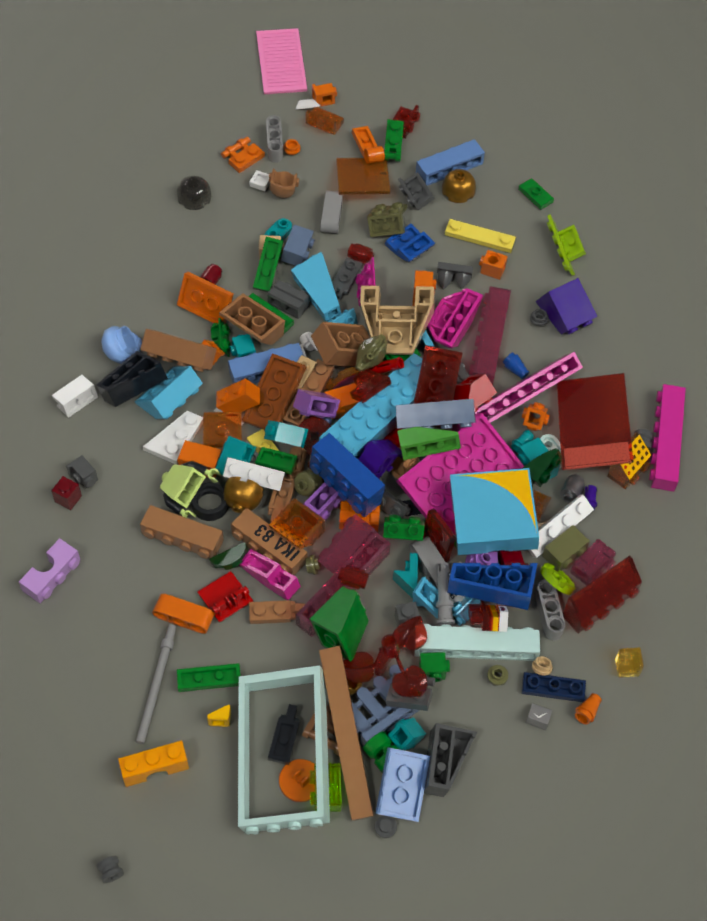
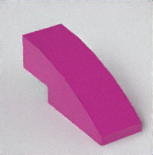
[239,549,301,600]

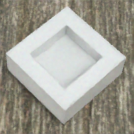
[249,170,270,191]

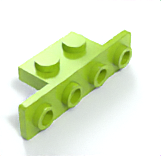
[547,214,586,276]

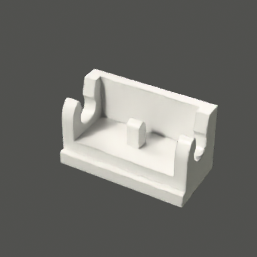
[52,375,98,418]

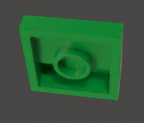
[383,515,424,541]

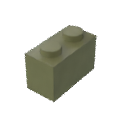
[542,525,590,572]

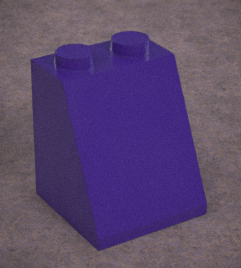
[536,278,597,335]

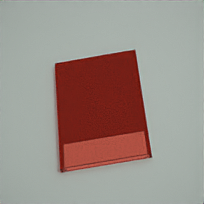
[557,373,634,470]

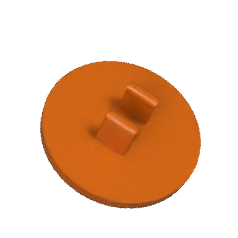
[279,759,317,802]

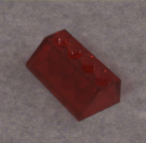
[413,345,463,428]
[563,556,642,633]

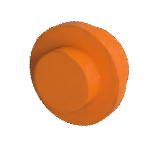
[284,139,300,155]

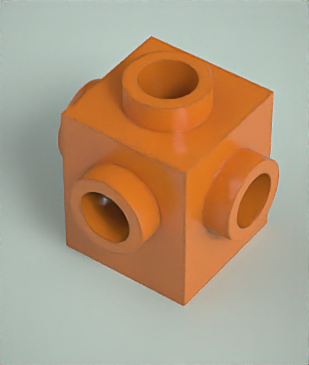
[521,402,550,431]

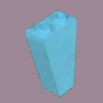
[291,252,341,322]

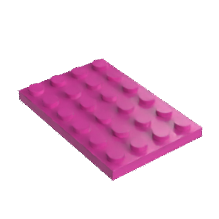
[396,413,524,542]

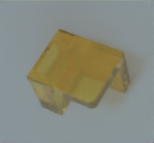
[615,647,644,678]

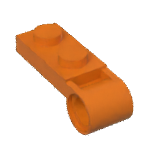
[352,126,385,164]

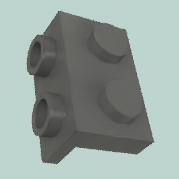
[398,172,435,210]

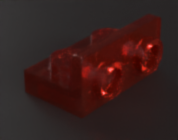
[393,105,421,139]

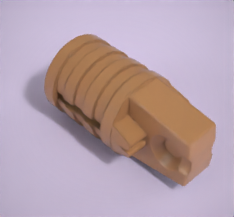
[286,447,307,479]

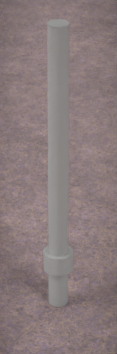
[136,624,176,744]

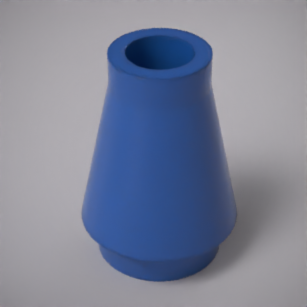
[503,352,529,380]

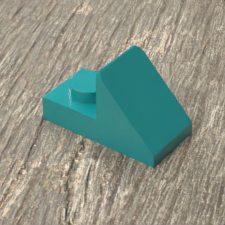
[393,553,418,598]

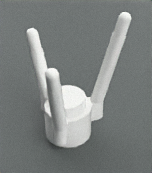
[300,332,337,367]

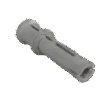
[435,563,455,626]

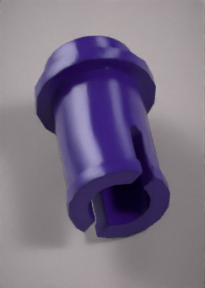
[584,485,597,510]

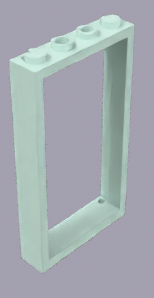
[238,665,330,835]

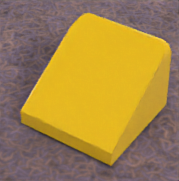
[207,705,231,727]

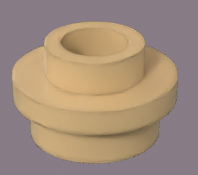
[532,656,553,676]

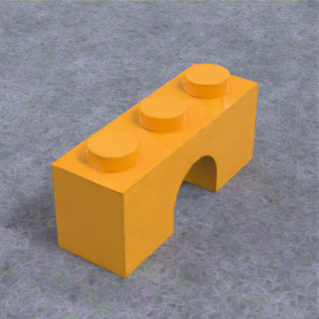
[118,740,189,787]

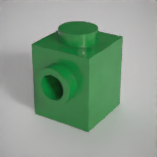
[419,652,450,682]

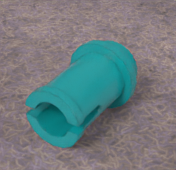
[511,430,534,453]

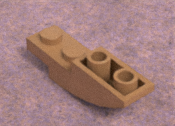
[283,359,335,427]

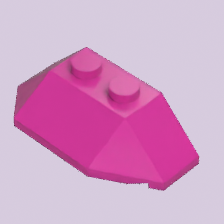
[427,288,483,349]

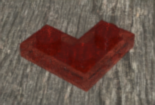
[350,369,391,403]

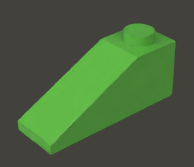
[397,427,461,460]

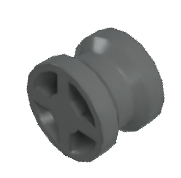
[96,856,124,883]

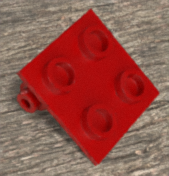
[197,571,253,623]

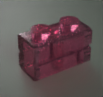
[570,539,616,587]

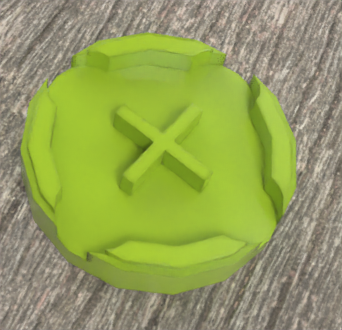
[540,563,576,595]

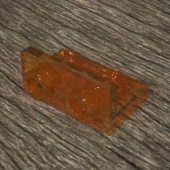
[306,107,344,135]

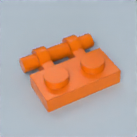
[221,136,265,173]

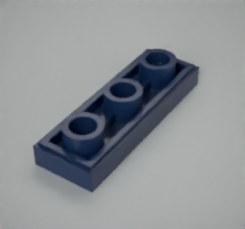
[521,672,586,702]

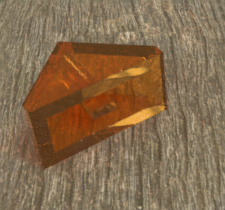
[533,490,551,522]

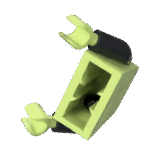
[160,461,221,518]

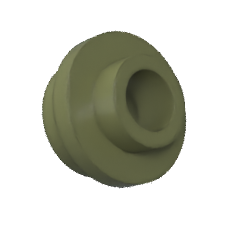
[306,555,321,575]
[487,665,508,686]

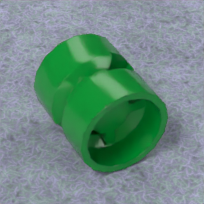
[363,731,398,773]

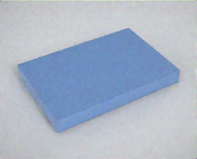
[375,747,430,822]

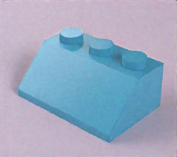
[134,366,203,419]

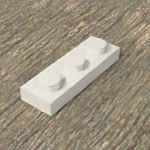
[223,457,285,491]

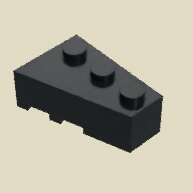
[96,351,168,407]

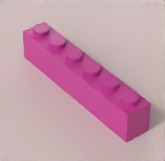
[649,384,686,492]

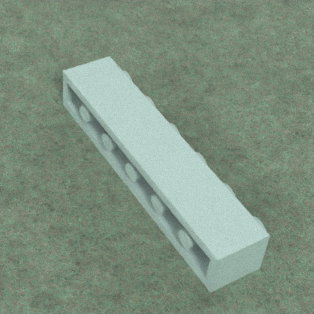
[414,624,540,661]

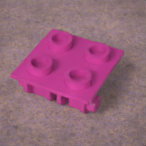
[356,257,376,306]

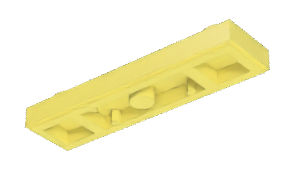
[445,219,516,253]

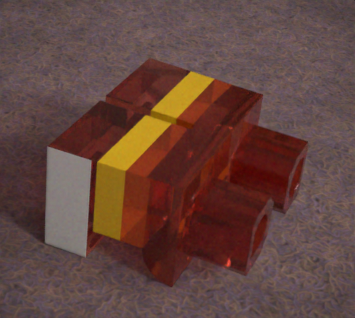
[468,600,508,632]

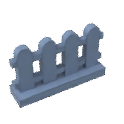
[351,665,420,747]

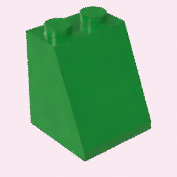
[310,586,369,662]

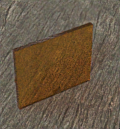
[337,158,390,195]

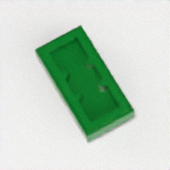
[518,178,554,210]
[255,447,298,475]

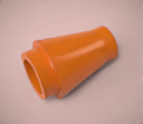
[575,693,602,725]

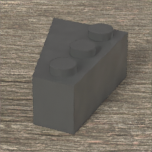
[424,723,477,797]

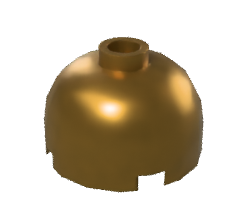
[442,169,476,203]
[223,477,264,513]

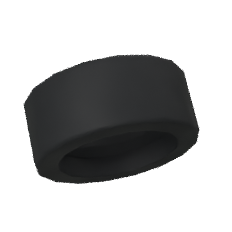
[191,482,229,521]

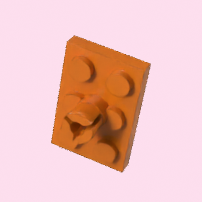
[177,272,234,324]

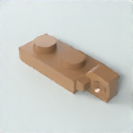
[268,477,295,526]
[249,600,306,624]

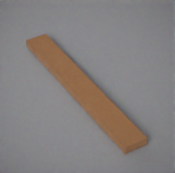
[319,646,374,821]

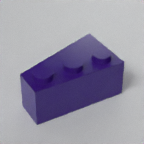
[357,440,403,479]

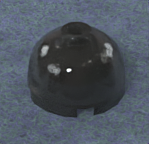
[177,175,212,210]

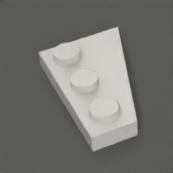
[143,411,204,465]

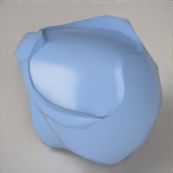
[101,326,142,364]

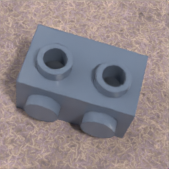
[281,225,315,266]

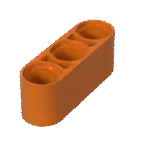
[152,594,215,634]

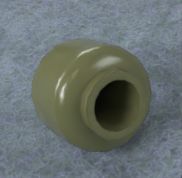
[294,469,323,496]

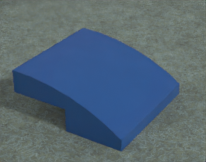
[385,224,435,262]

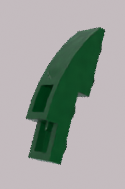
[522,448,562,490]

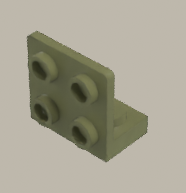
[367,202,407,237]

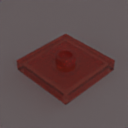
[423,508,456,562]

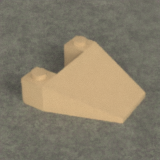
[360,286,435,355]

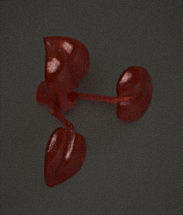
[344,616,428,698]

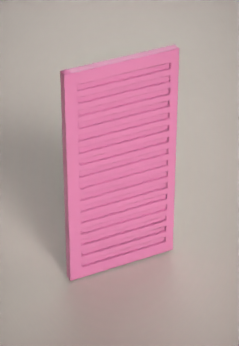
[256,28,307,94]

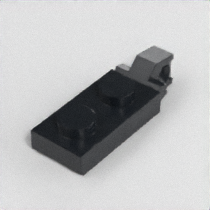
[268,704,300,765]

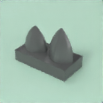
[437,262,473,289]

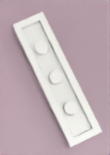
[529,494,594,558]

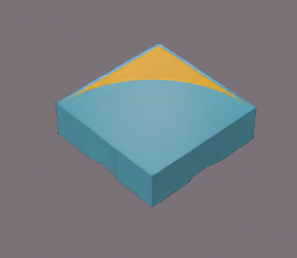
[450,468,539,555]

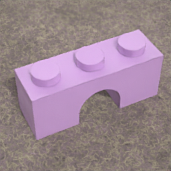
[19,538,80,603]

